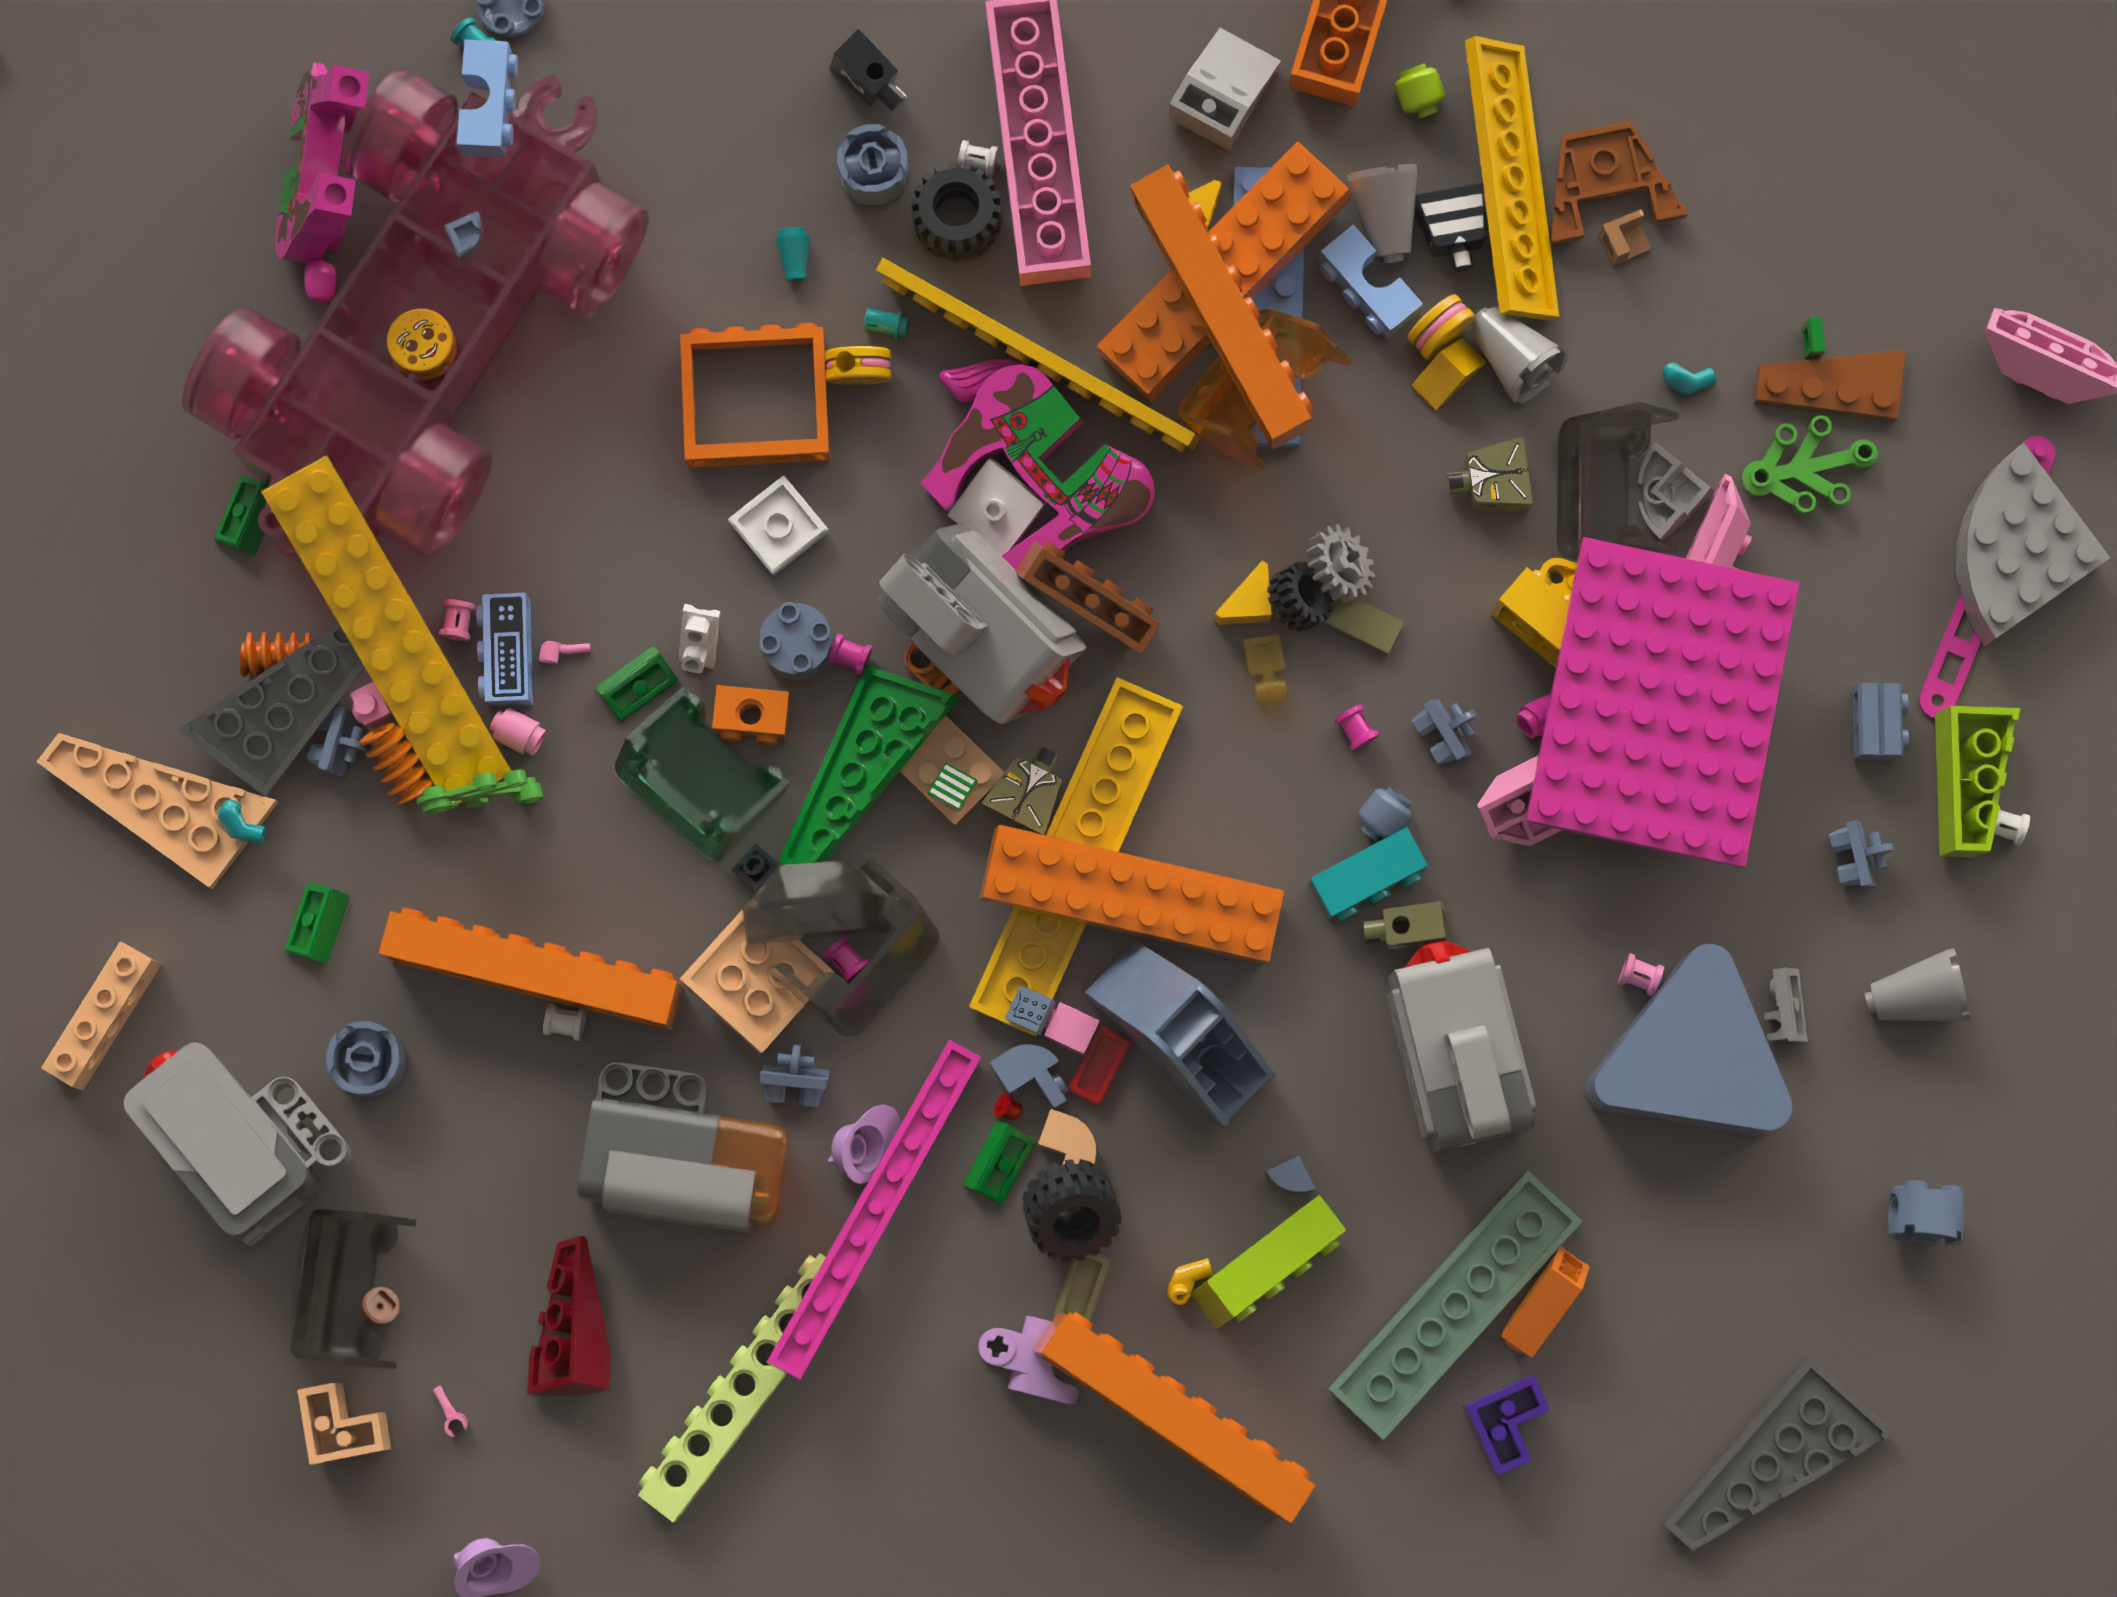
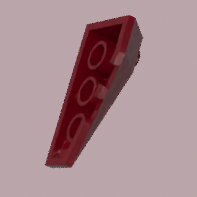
[527,1236,611,1395]

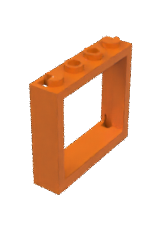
[680,323,831,468]

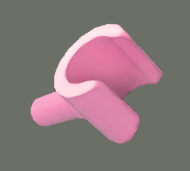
[539,641,590,664]
[433,1386,468,1437]

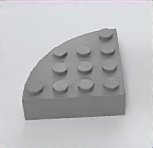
[1956,442,2110,647]

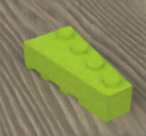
[1935,706,2021,858]
[1190,1195,1346,1329]

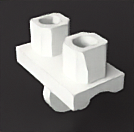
[678,604,720,674]

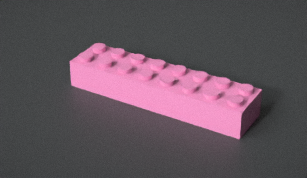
[986,0,1091,286]

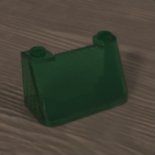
[615,687,790,862]

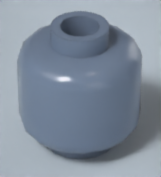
[1358,786,1413,842]

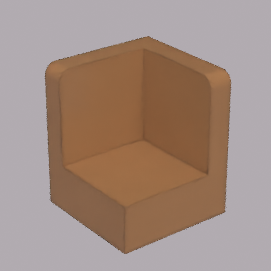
[1598,209,1651,267]

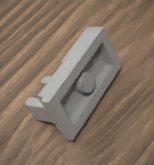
[1764,967,1808,1043]

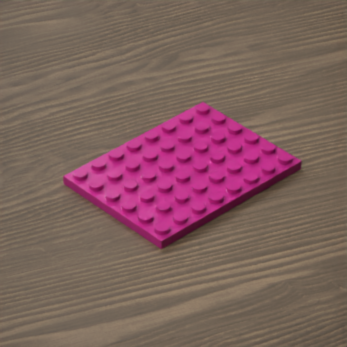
[1525,537,1799,869]

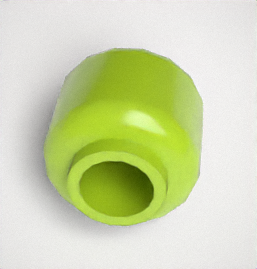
[1395,63,1446,119]

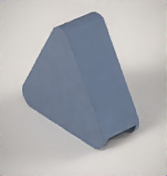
[1084,940,1276,1129]
[1584,944,1792,1135]

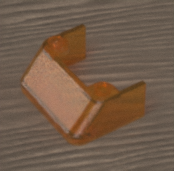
[1177,308,1352,472]

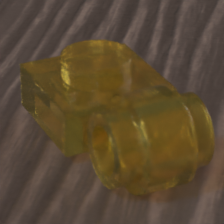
[1243,634,1287,707]

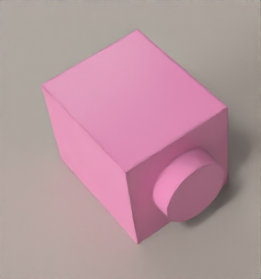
[1044,1002,1100,1057]

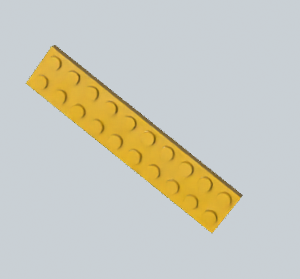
[876,258,1200,453]
[261,455,512,803]
[969,677,1183,1038]

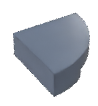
[444,211,483,261]
[1266,1155,1315,1193]

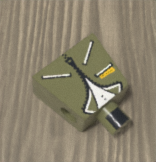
[1446,437,1533,512]
[982,747,1062,835]
[1364,901,1449,950]

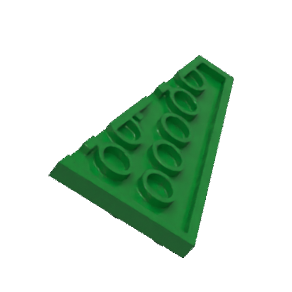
[778,665,959,877]

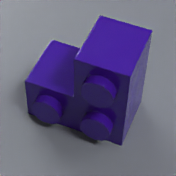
[1462,1375,1550,1476]

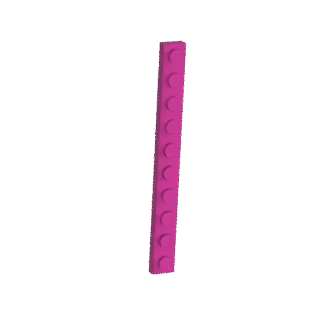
[767,1040,981,1381]

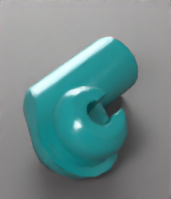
[1662,362,1717,395]
[218,800,266,845]

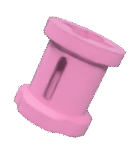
[438,599,476,642]
[1618,953,1664,996]

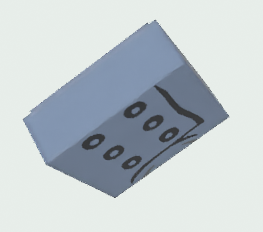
[1005,985,1056,1035]

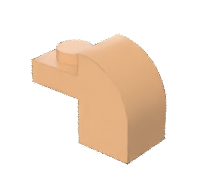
[1038,1109,1096,1165]

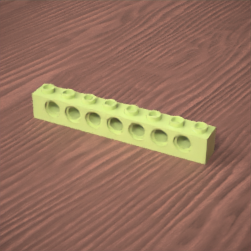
[638,1253,857,1522]

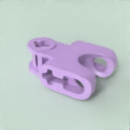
[978,1315,1079,1404]

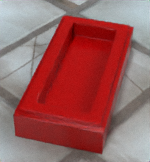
[1068,1025,1132,1107]

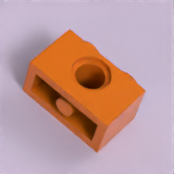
[712,685,791,745]

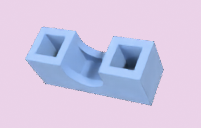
[457,40,518,158]
[1319,225,1423,340]

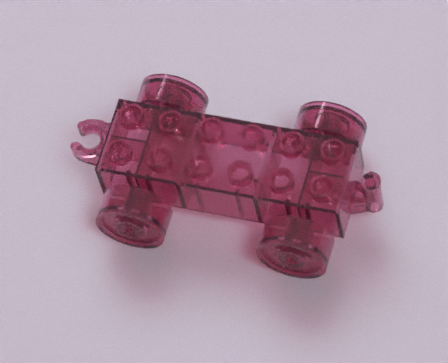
[182,67,649,558]

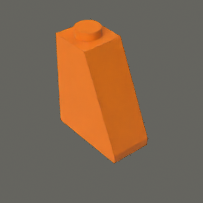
[1501,1246,1590,1358]

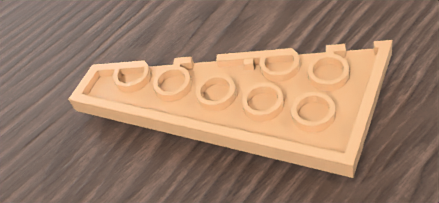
[37,733,278,890]

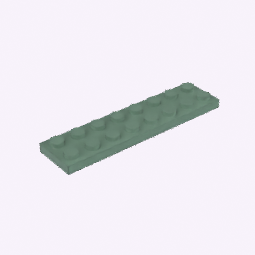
[1327,1171,1583,1440]

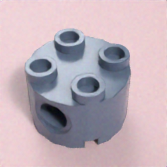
[837,124,909,205]
[759,602,833,682]
[326,1021,407,1097]
[1887,1180,1965,1245]

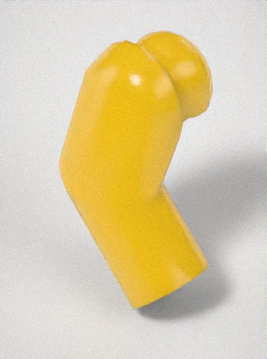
[1167,1258,1214,1305]

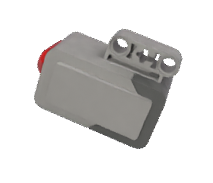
[876,524,1086,724]
[1386,941,1537,1153]
[124,1042,351,1248]

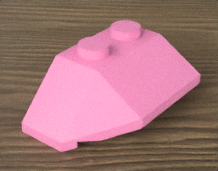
[1984,308,2117,404]
[1686,474,1752,569]
[1477,756,1561,846]

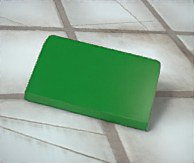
[214,475,273,555]
[596,646,679,722]
[284,882,349,964]
[963,1120,1036,1206]

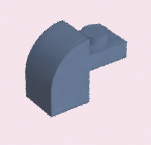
[989,1044,1069,1110]

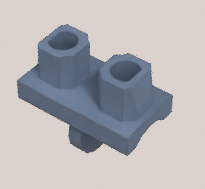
[1412,699,1477,765]
[307,706,370,778]
[1829,820,1894,888]
[759,1044,830,1107]

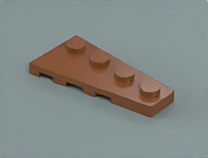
[1754,350,1906,422]

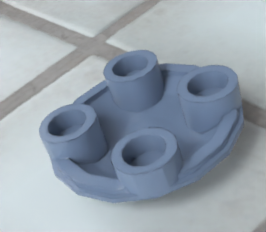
[476,0,545,37]

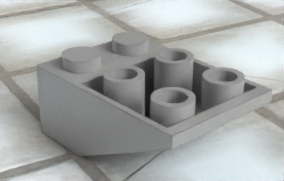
[1168,28,1281,151]

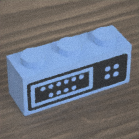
[476,593,533,708]

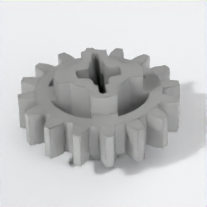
[1306,524,1375,603]

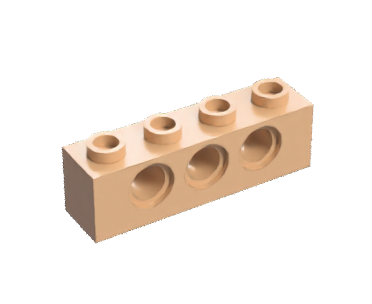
[41,941,162,1090]

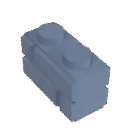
[1852,683,1909,761]

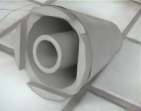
[1346,164,1418,264]
[1471,307,1568,404]
[1865,948,1971,1021]

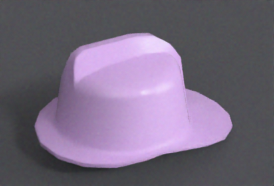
[828,1104,902,1184]
[454,1538,541,1597]

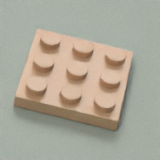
[678,898,834,1054]

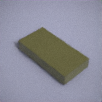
[1323,597,1405,656]
[1053,1254,1112,1321]

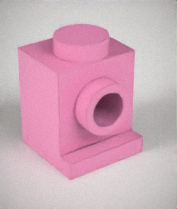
[350,682,397,733]

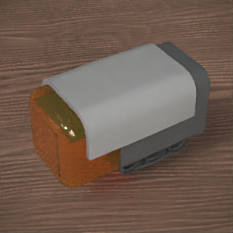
[578,1062,793,1233]

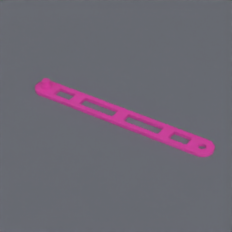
[1919,436,2055,719]

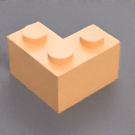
[297,1383,392,1465]

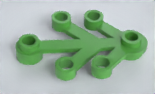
[1741,415,1878,515]
[416,770,544,814]

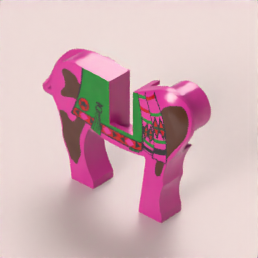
[275,62,370,304]
[921,359,1155,584]

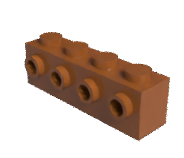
[1016,541,1161,654]

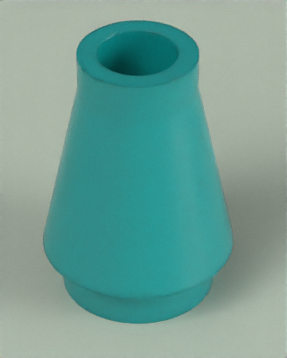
[775,227,810,281]

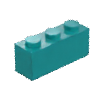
[1308,827,1428,922]

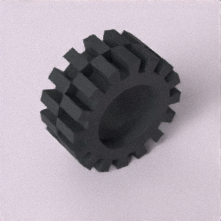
[1267,561,1335,632]

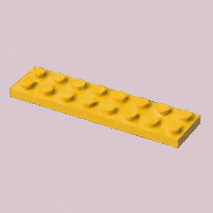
[1465,36,1559,321]

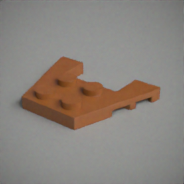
[1550,121,1688,245]

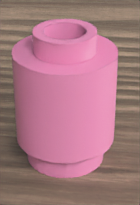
[490,707,547,756]

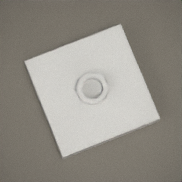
[948,458,1047,556]
[728,475,829,576]

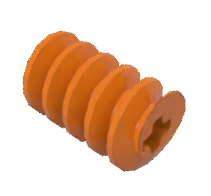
[240,632,312,677]
[359,723,433,805]

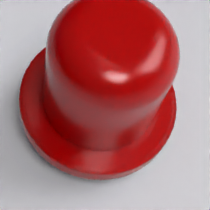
[994,1093,1023,1120]

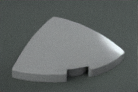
[1638,442,1714,541]

